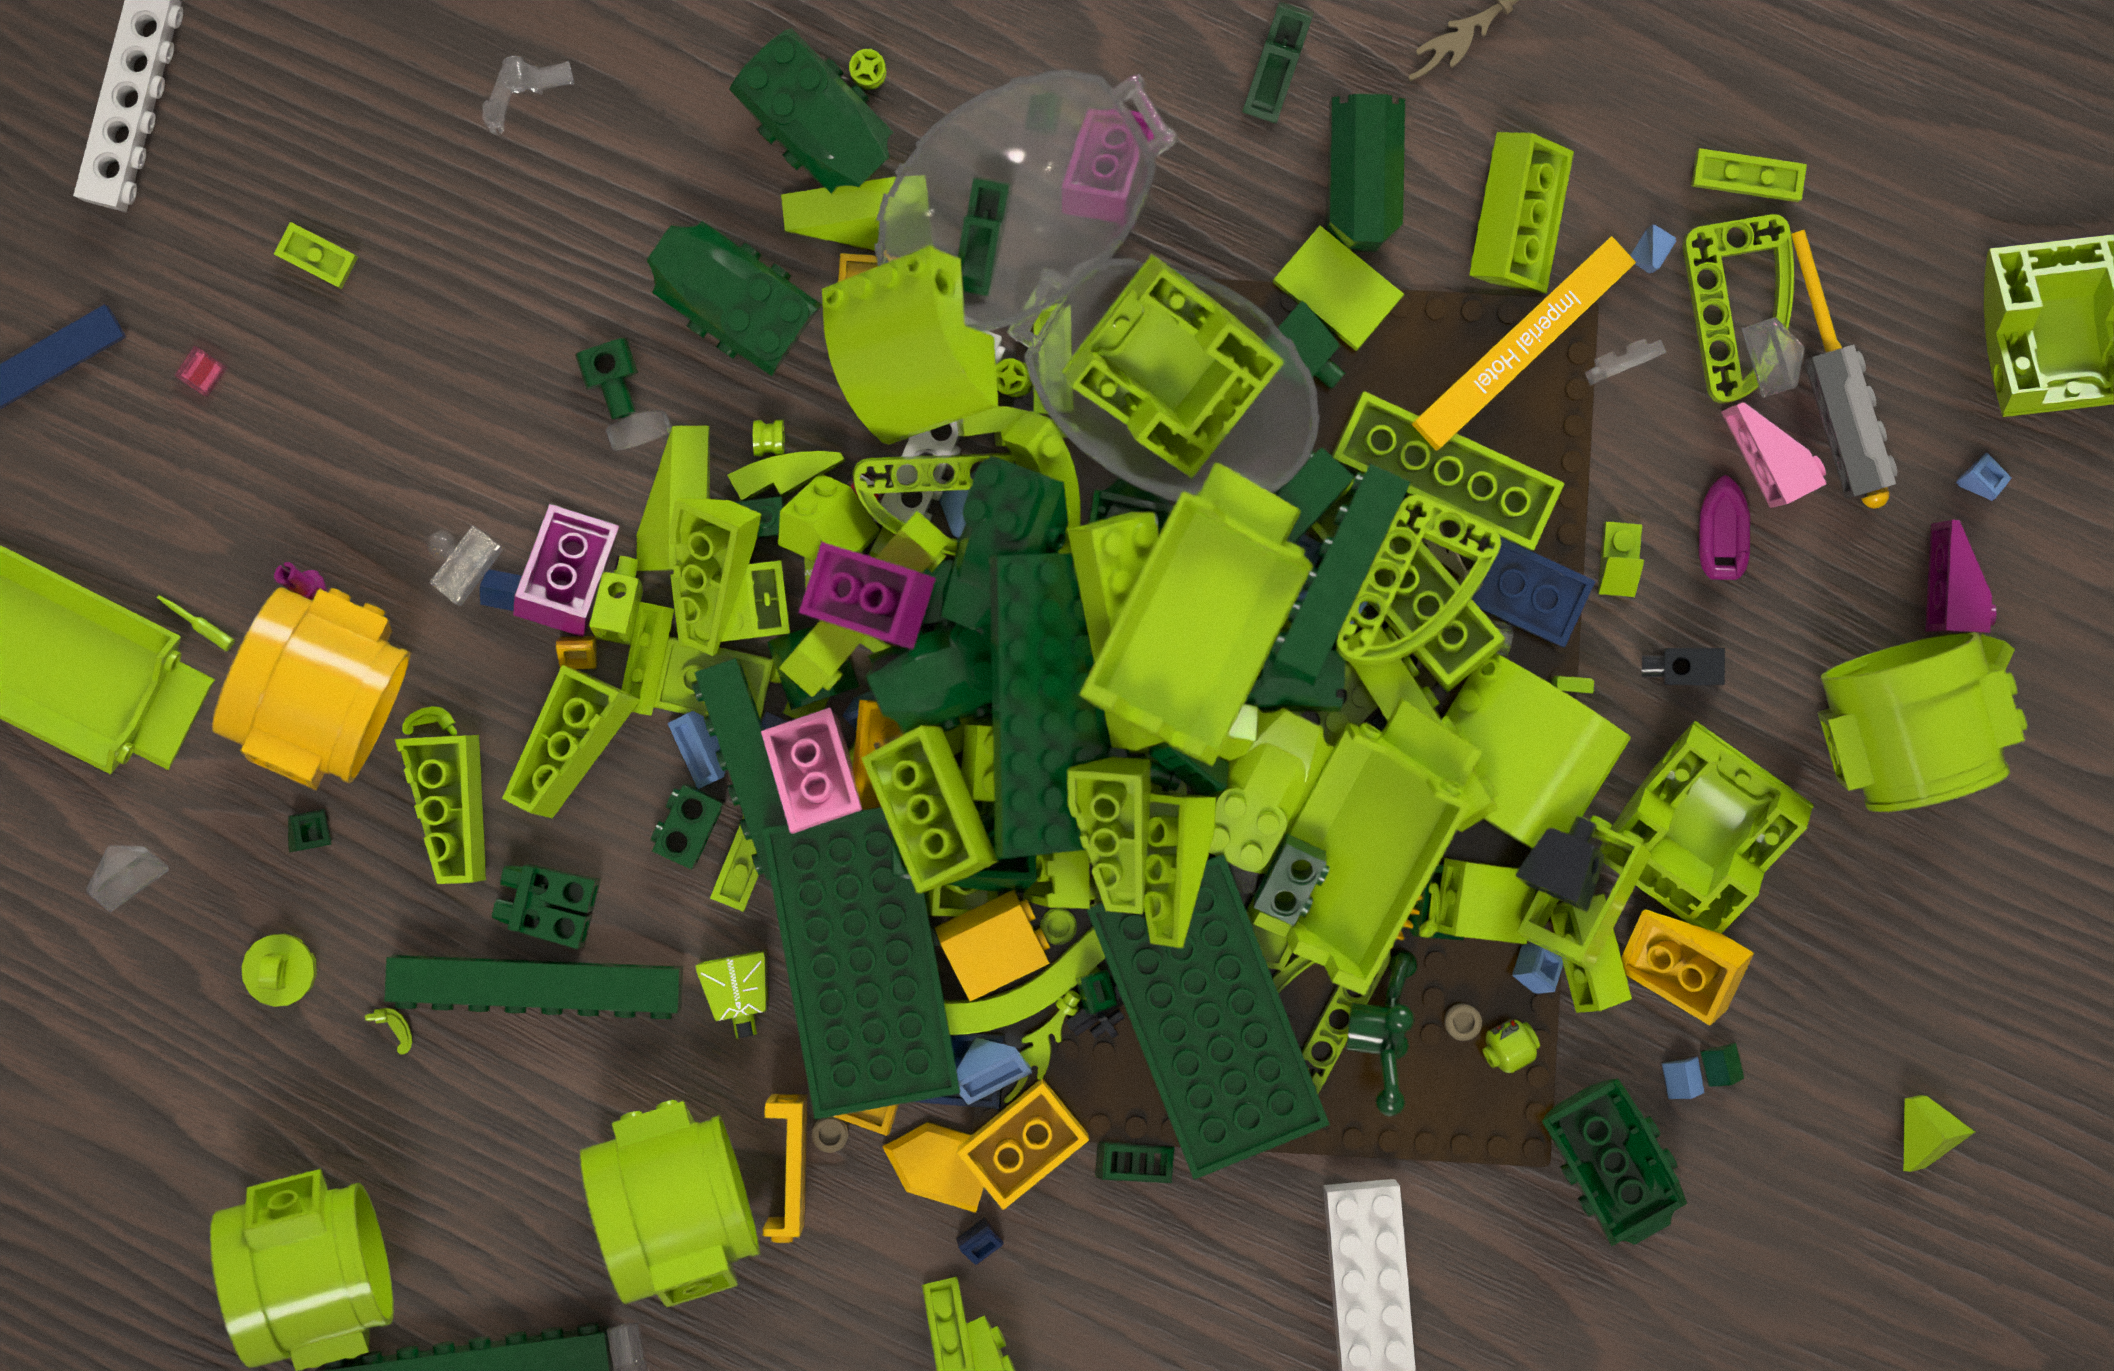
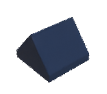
[480,569,522,611]
[956,1217,1004,1265]

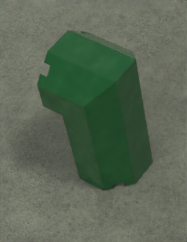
[1325,94,1405,252]
[1244,632,1345,712]

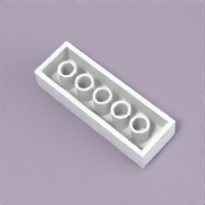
[1323,1179,1416,1371]

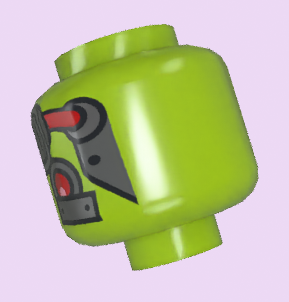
[1483,1019,1540,1073]

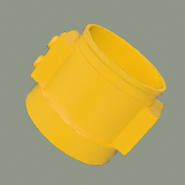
[213,587,411,790]

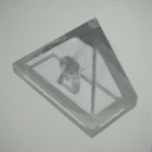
[1741,317,1805,398]
[86,845,169,913]

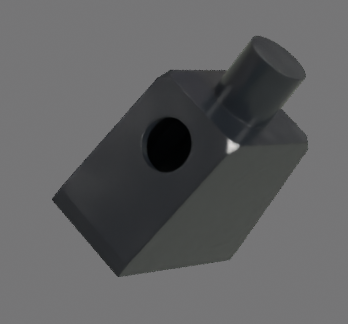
[1642,648,1725,685]
[1515,816,1604,912]

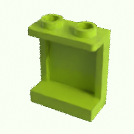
[1437,858,1536,944]

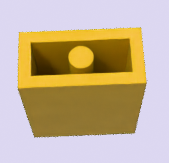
[935,890,1050,1001]

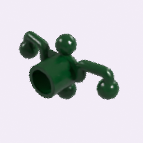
[1347,950,1418,1117]

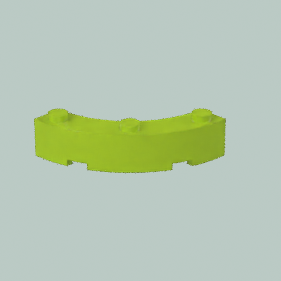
[1002,412,1081,553]
[779,511,950,697]

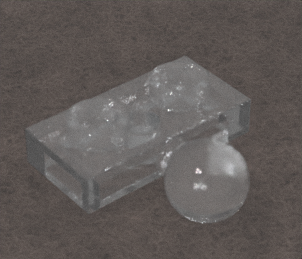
[427,525,504,606]

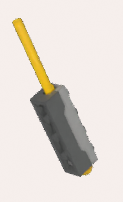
[1791,230,1897,509]

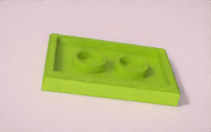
[1273,226,1404,351]
[654,636,774,719]

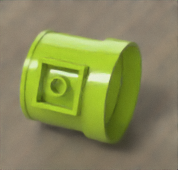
[1817,632,2027,812]
[580,1100,760,1307]
[211,1169,394,1371]

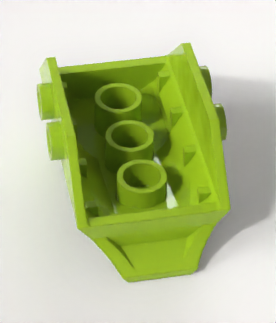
[1207,708,1334,874]

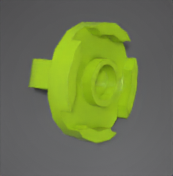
[241,933,317,1007]

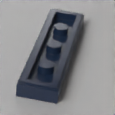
[0,304,126,409]

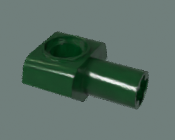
[575,338,638,420]

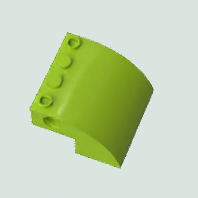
[1984,235,2114,417]
[822,245,998,445]
[1061,254,1284,478]
[1444,653,1631,850]
[1599,721,1814,934]

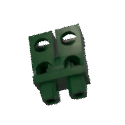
[491,864,601,949]

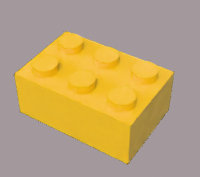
[957,1078,1089,1210]

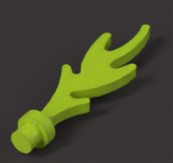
[1004,990,1081,1103]

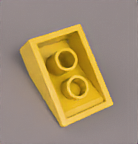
[1621,909,1754,1026]

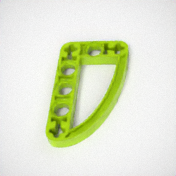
[1683,214,1794,403]
[853,453,1015,555]
[1336,495,1501,665]
[1272,950,1391,1093]

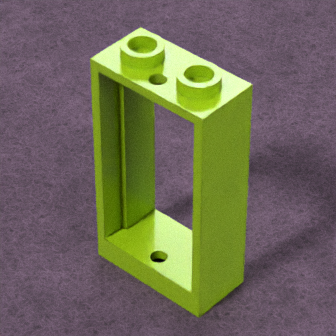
[1517,815,1651,971]

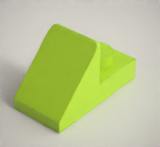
[1598,521,1644,597]

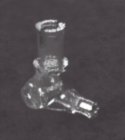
[482,56,574,134]

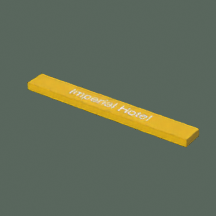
[1412,236,1636,451]

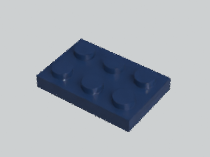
[1471,537,1595,648]

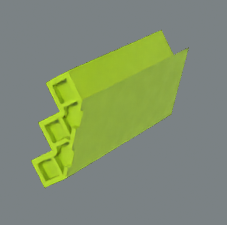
[1080,462,1313,766]
[0,545,215,774]
[1247,698,1482,995]

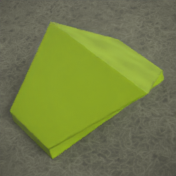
[1903,1095,1975,1172]

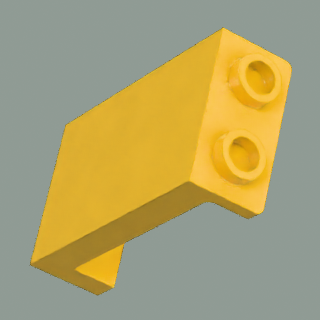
[763,1094,808,1243]

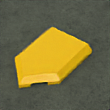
[882,1122,984,1213]

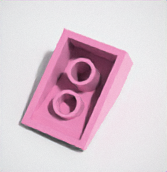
[1721,402,1827,508]
[761,708,862,834]

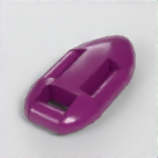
[1699,475,1751,580]

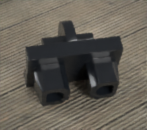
[1065,979,1125,1039]

